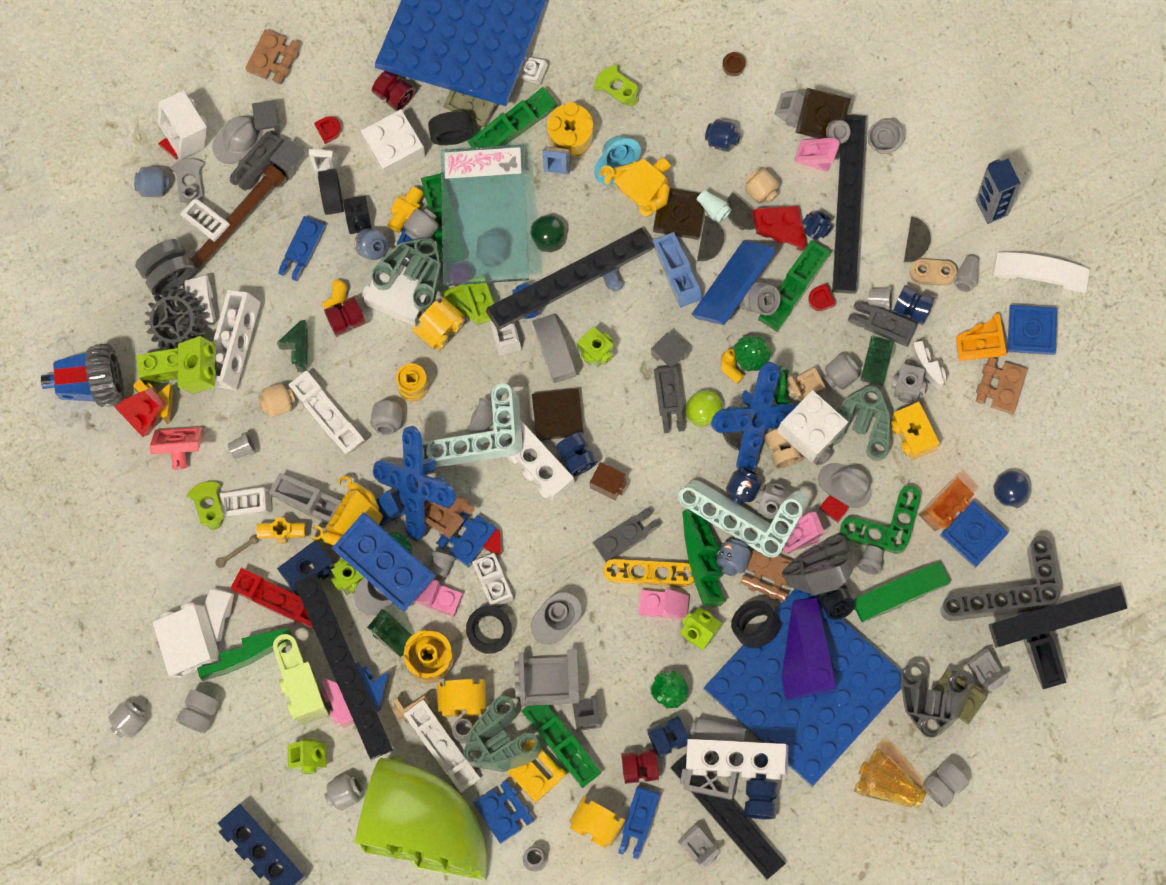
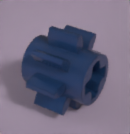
[802,210,832,240]

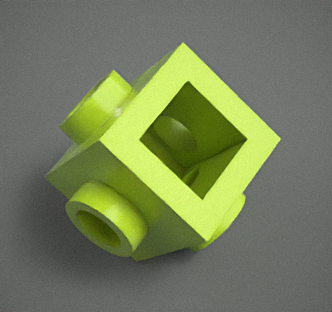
[577,326,614,368]
[331,559,364,596]
[679,607,723,651]
[288,738,327,774]

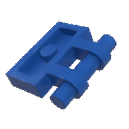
[436,512,497,568]
[473,780,535,845]

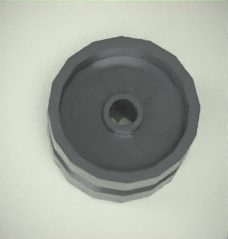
[135,239,196,296]

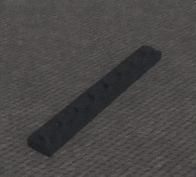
[832,115,866,294]
[485,227,654,330]
[294,574,393,760]

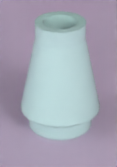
[697,190,732,223]

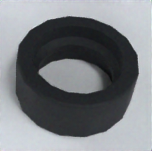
[428,111,474,146]
[318,169,344,215]
[731,600,780,648]
[466,606,512,654]

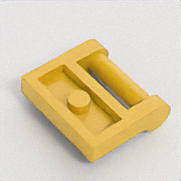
[506,740,568,804]

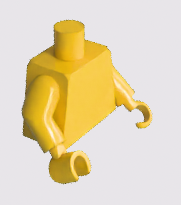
[599,157,671,216]
[310,475,383,545]

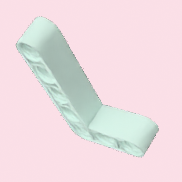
[422,383,522,468]
[678,480,809,557]

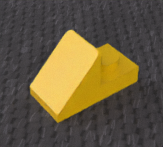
[133,379,173,425]

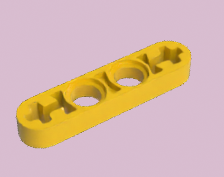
[603,559,694,587]

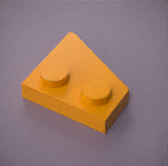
[956,313,1006,361]

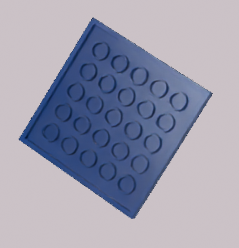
[375,0,548,106]
[703,589,902,787]

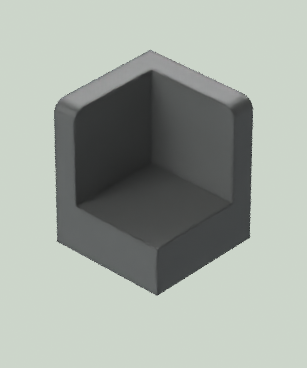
[252,100,280,134]
[270,138,305,180]
[651,332,688,368]
[573,695,601,731]

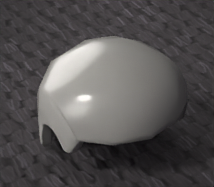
[868,119,903,154]
[467,398,493,433]

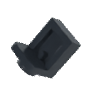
[343,196,372,234]

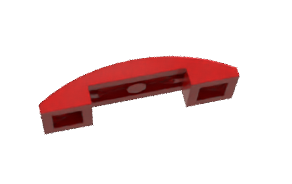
[230,568,314,629]

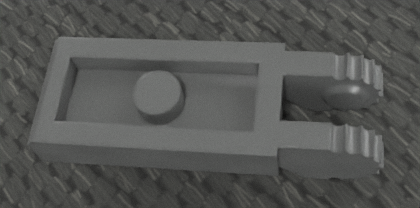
[229,131,284,191]
[848,301,917,347]
[654,366,684,433]
[593,508,661,563]

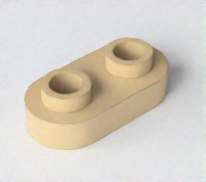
[909,259,957,286]

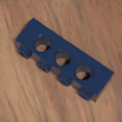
[976,159,1021,224]
[217,803,307,885]

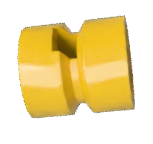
[396,363,429,402]

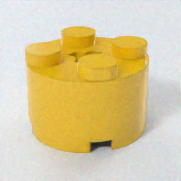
[547,102,594,156]
[412,296,465,351]
[403,630,454,684]
[436,679,487,717]
[569,796,626,848]

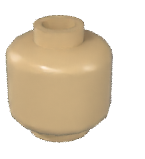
[745,169,779,203]
[258,384,295,418]

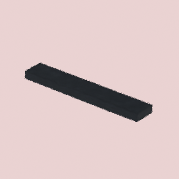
[988,586,1127,648]
[670,754,786,880]

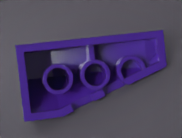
[781,598,836,701]

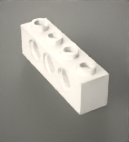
[213,290,261,390]
[490,415,574,502]
[686,739,789,780]

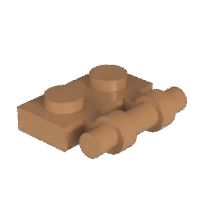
[245,29,300,84]
[975,358,1027,415]
[424,493,474,539]
[740,549,793,601]

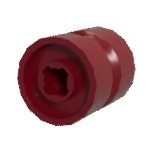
[371,71,415,111]
[324,296,366,337]
[621,748,659,784]

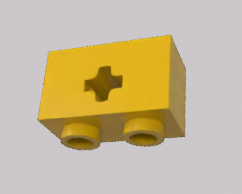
[890,402,940,461]

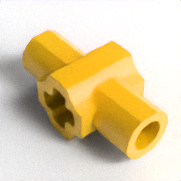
[387,186,424,233]
[256,518,306,544]

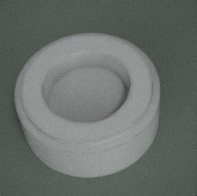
[826,120,850,144]

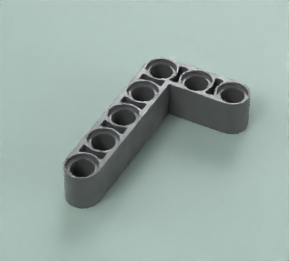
[940,536,1060,621]

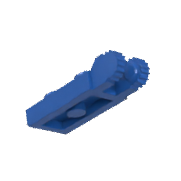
[278,216,326,281]
[618,786,660,859]

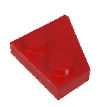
[752,206,806,251]
[114,388,166,437]

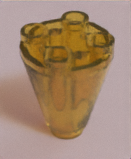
[854,748,926,808]

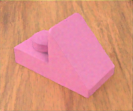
[794,138,840,171]
[784,512,825,554]
[414,580,463,617]
[639,589,689,620]

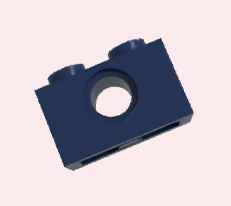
[277,540,334,595]

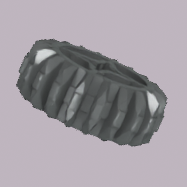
[144,288,208,350]
[85,343,124,407]

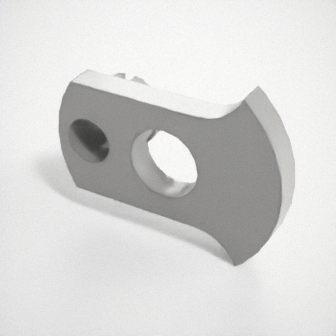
[170,158,205,204]

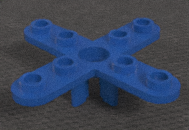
[711,362,798,471]
[373,426,456,540]

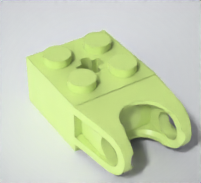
[273,634,329,725]

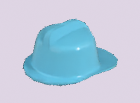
[594,135,641,185]

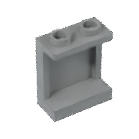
[514,649,579,706]

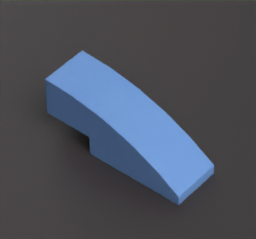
[543,146,571,175]
[652,232,702,308]

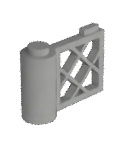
[680,718,746,800]

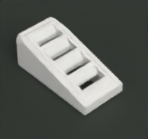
[309,149,338,171]
[180,198,230,242]
[490,321,521,356]
[220,487,272,517]

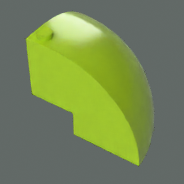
[354,756,488,881]

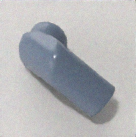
[603,267,623,292]

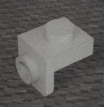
[966,649,1008,691]
[677,825,721,868]

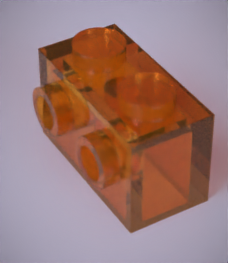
[918,477,974,531]

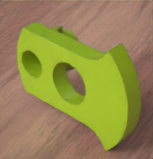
[594,65,639,106]
[186,482,224,530]

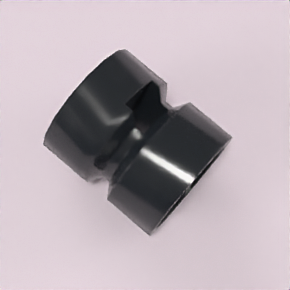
[816,583,856,620]

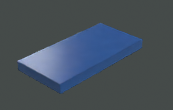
[692,241,775,326]
[332,512,436,612]

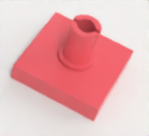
[150,427,203,470]

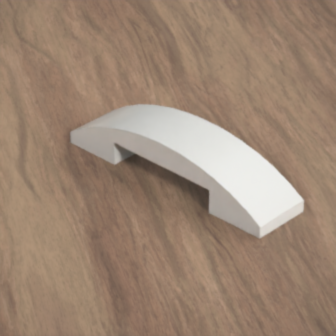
[993,252,1090,293]
[288,371,365,455]
[403,700,480,793]

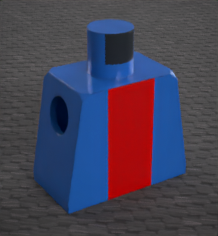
[41,353,95,402]

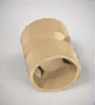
[765,429,804,469]

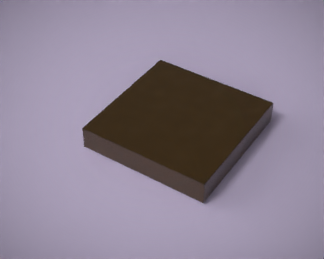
[795,88,851,139]
[653,188,704,240]
[532,389,584,441]

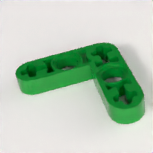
[840,486,920,554]

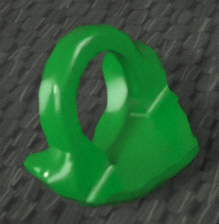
[774,366,790,404]

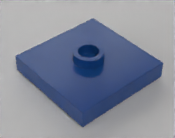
[1007,305,1057,355]
[940,501,1009,568]

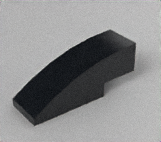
[1023,632,1067,690]

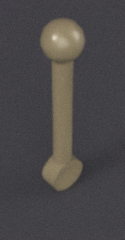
[215,535,259,568]

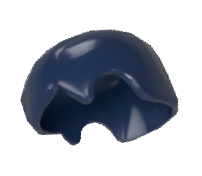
[993,471,1031,508]

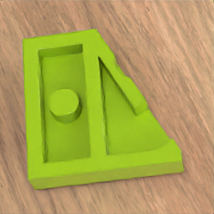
[442,276,494,326]

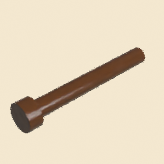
[191,164,286,269]

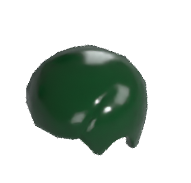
[530,214,567,253]

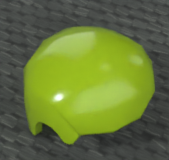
[685,390,723,427]

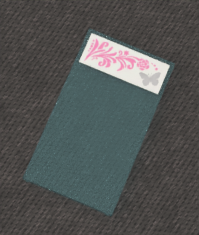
[441,144,529,286]

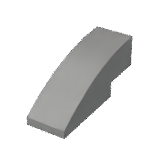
[532,314,576,384]
[269,473,341,524]

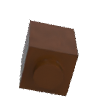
[589,462,628,500]

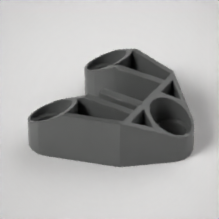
[782,535,853,595]
[901,663,974,738]

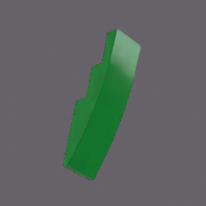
[468,87,559,150]
[421,173,465,266]
[758,240,831,332]
[682,509,726,606]
[854,562,951,623]
[197,628,292,681]
[521,705,601,788]

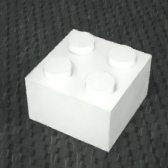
[157,91,208,160]
[361,110,425,178]
[777,390,848,463]

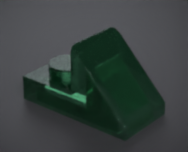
[277,320,308,372]
[860,336,894,386]
[367,609,412,657]

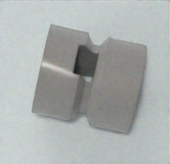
[739,282,780,316]
[176,689,219,734]
[922,761,969,808]

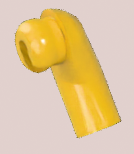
[321,279,347,309]
[721,349,745,384]

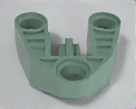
[372,238,442,312]
[830,386,890,461]
[463,696,541,772]

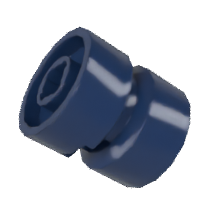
[893,285,935,325]
[555,432,598,477]
[647,715,689,758]
[744,780,778,820]

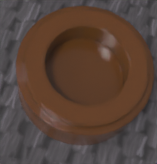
[722,52,745,76]

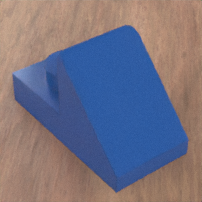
[376,490,405,526]
[356,662,390,712]

